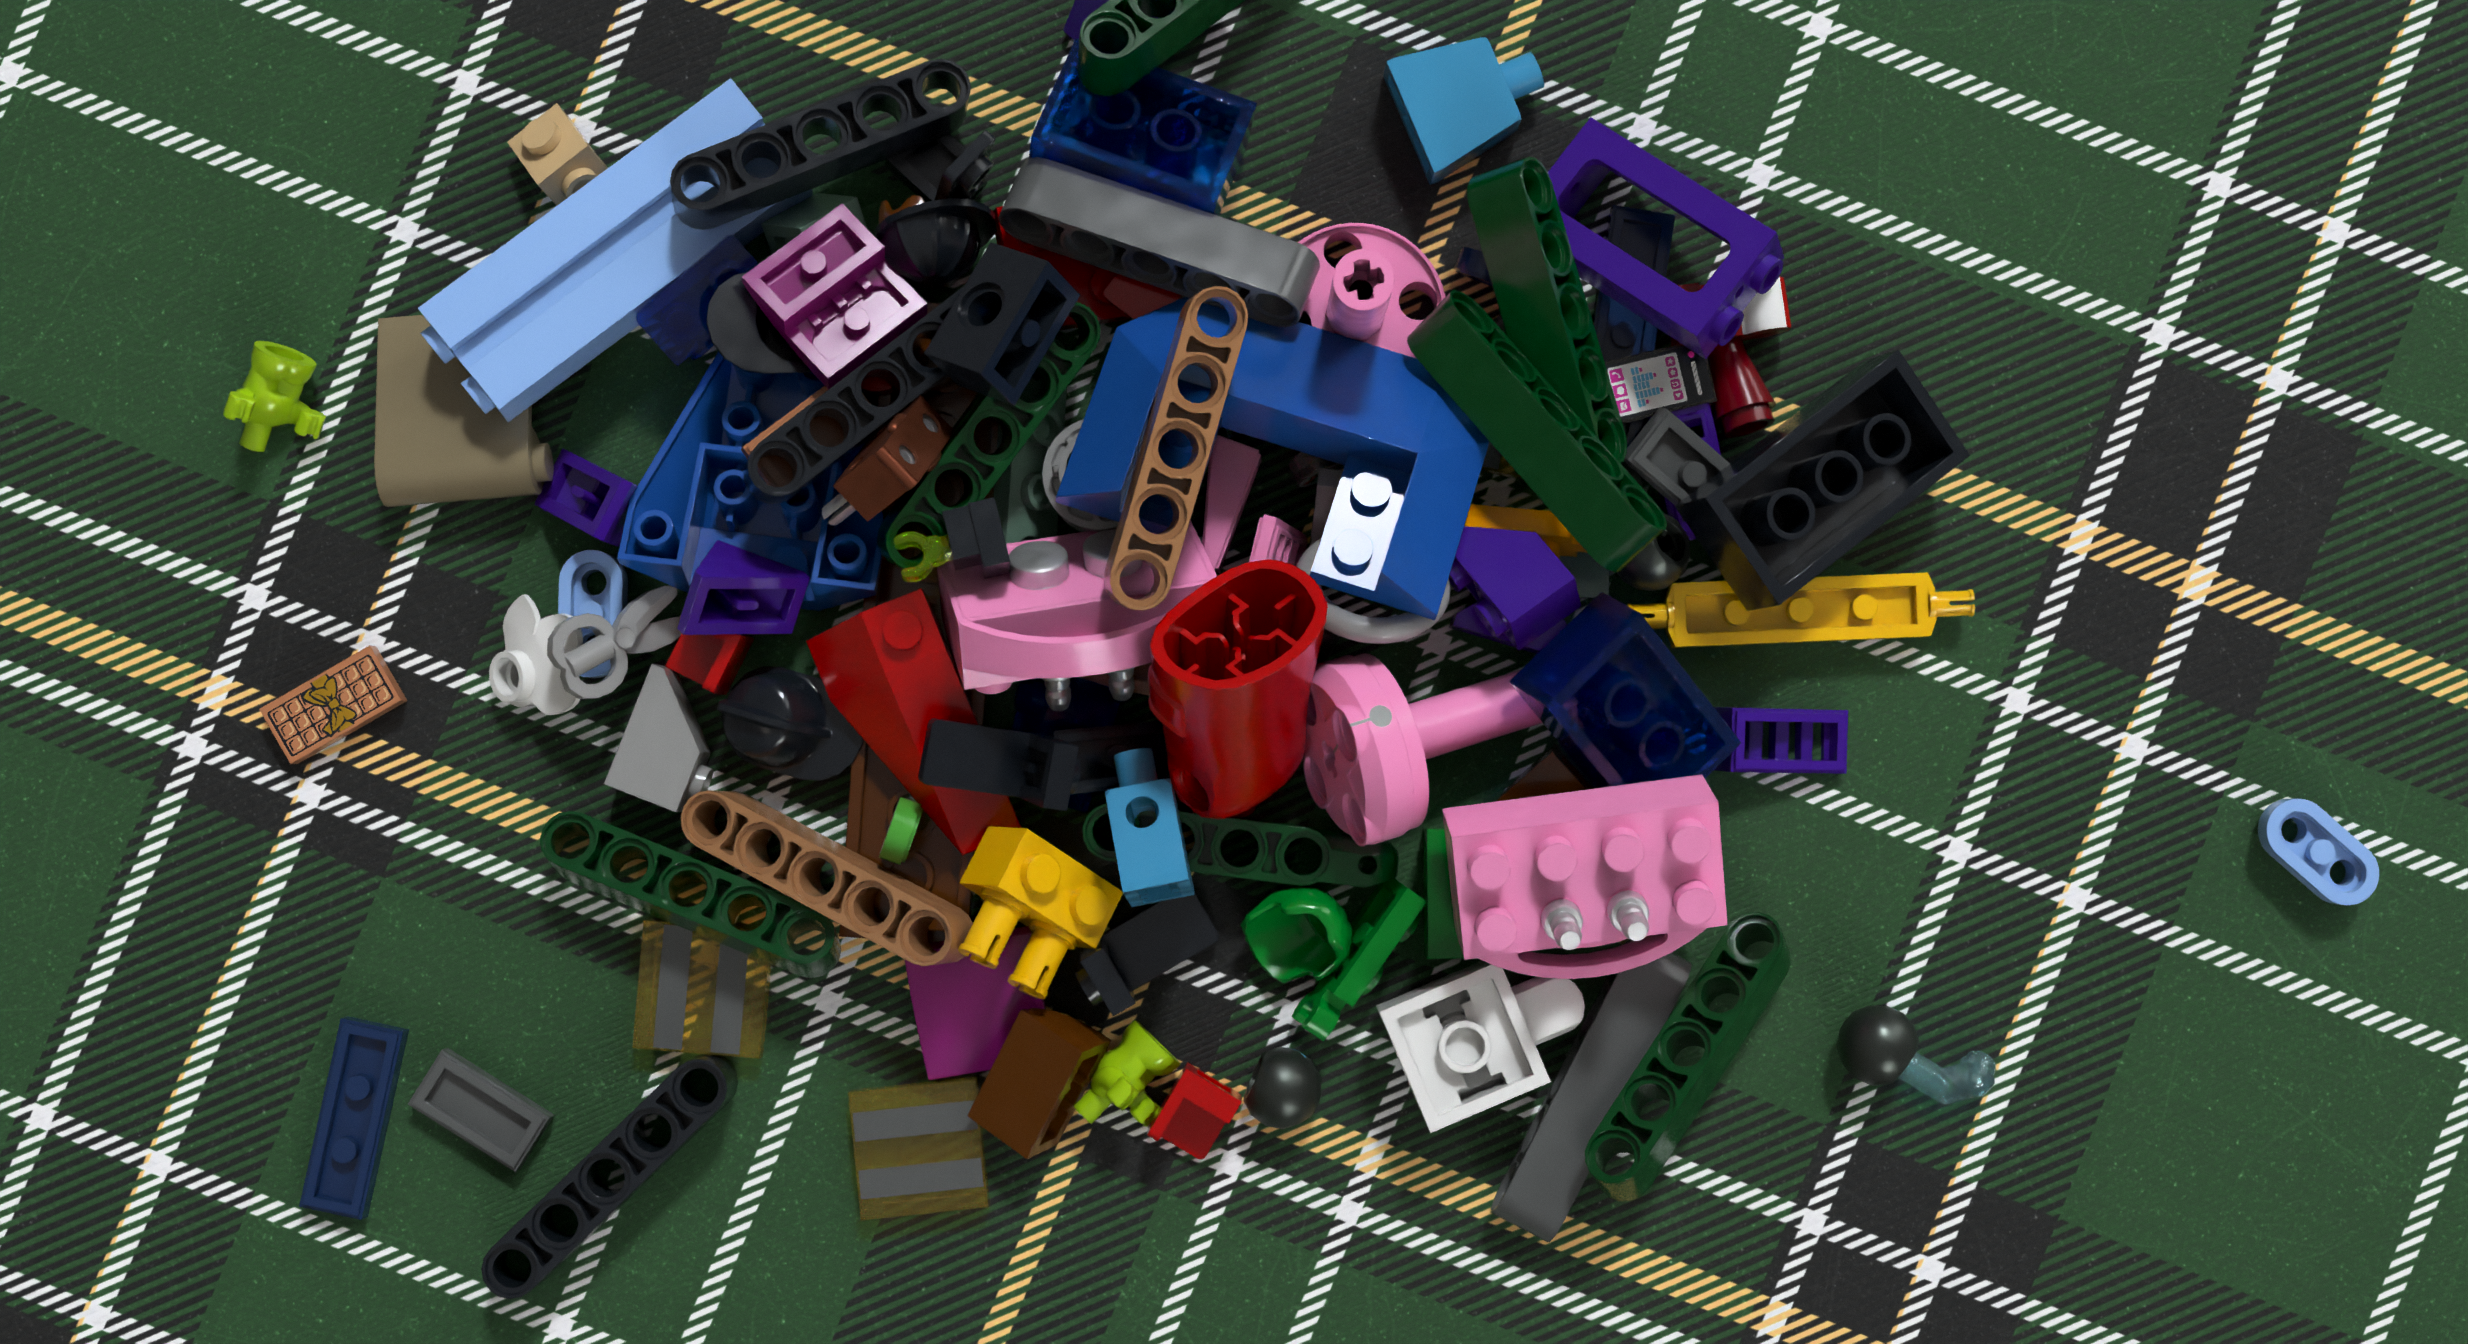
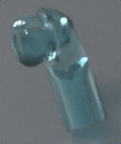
[1898,1051,1996,1104]

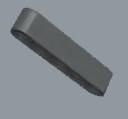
[998,157,1320,327]
[1491,939,1692,1242]

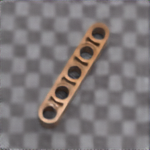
[1104,286,1248,611]
[681,790,973,966]

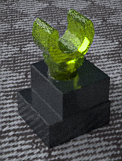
[894,497,1010,582]

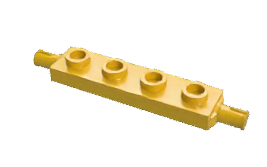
[1626,572,1975,648]

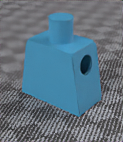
[1383,37,1544,185]
[1105,748,1195,907]

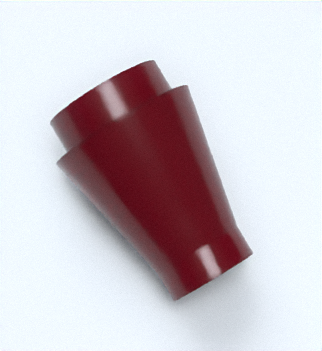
[1708,338,1776,438]

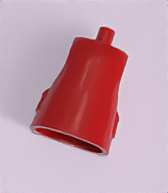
[1148,559,1328,819]

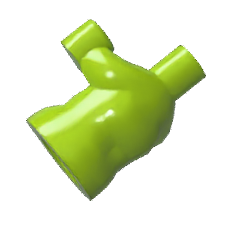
[223,341,326,452]
[1073,1019,1181,1127]

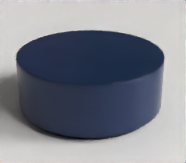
[1454,246,1493,287]

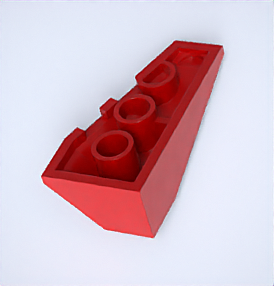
[806,588,1022,855]

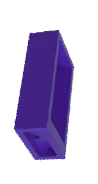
[1548,117,1784,359]

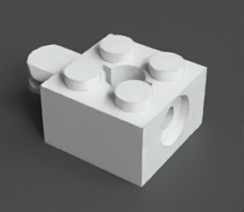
[1376,960,1585,1133]

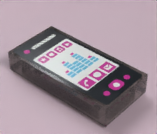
[1605,344,1717,425]

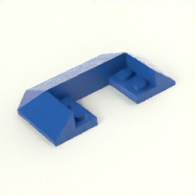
[1056,297,1489,620]

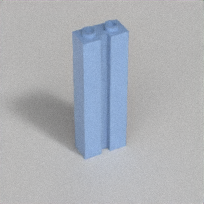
[418,78,813,422]

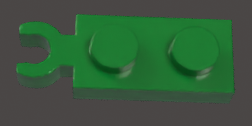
[1291,879,1427,1041]

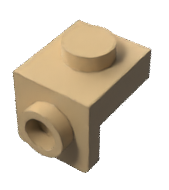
[507,103,608,206]

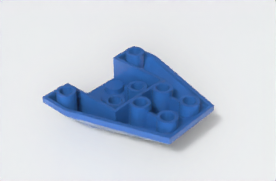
[617,351,884,611]

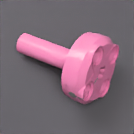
[1298,223,1446,358]
[1303,653,1574,847]

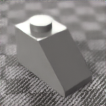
[604,664,713,812]

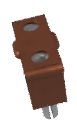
[822,395,955,526]

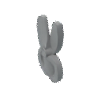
[547,585,681,699]

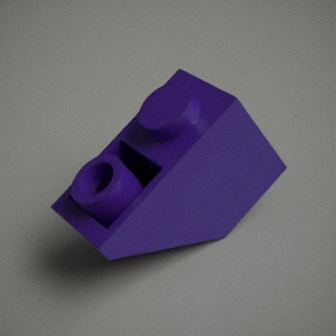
[1449,526,1581,651]

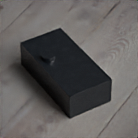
[1675,349,1970,611]

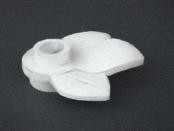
[489,594,583,715]

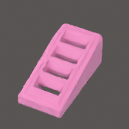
[1202,435,1261,573]
[1249,515,1308,567]

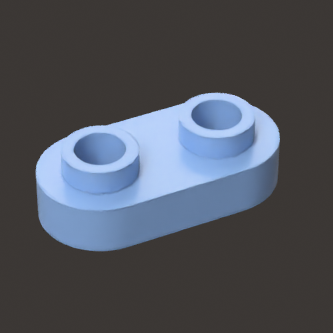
[558,550,628,678]
[2258,799,2379,905]

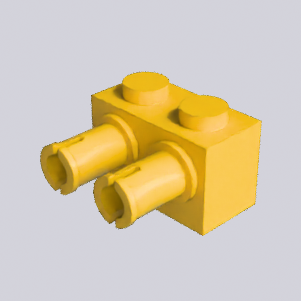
[958,826,1123,999]

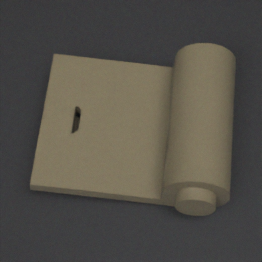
[374,315,554,507]

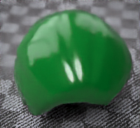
[1241,885,1352,983]

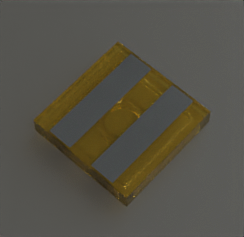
[632,919,771,1059]
[848,1077,990,1220]

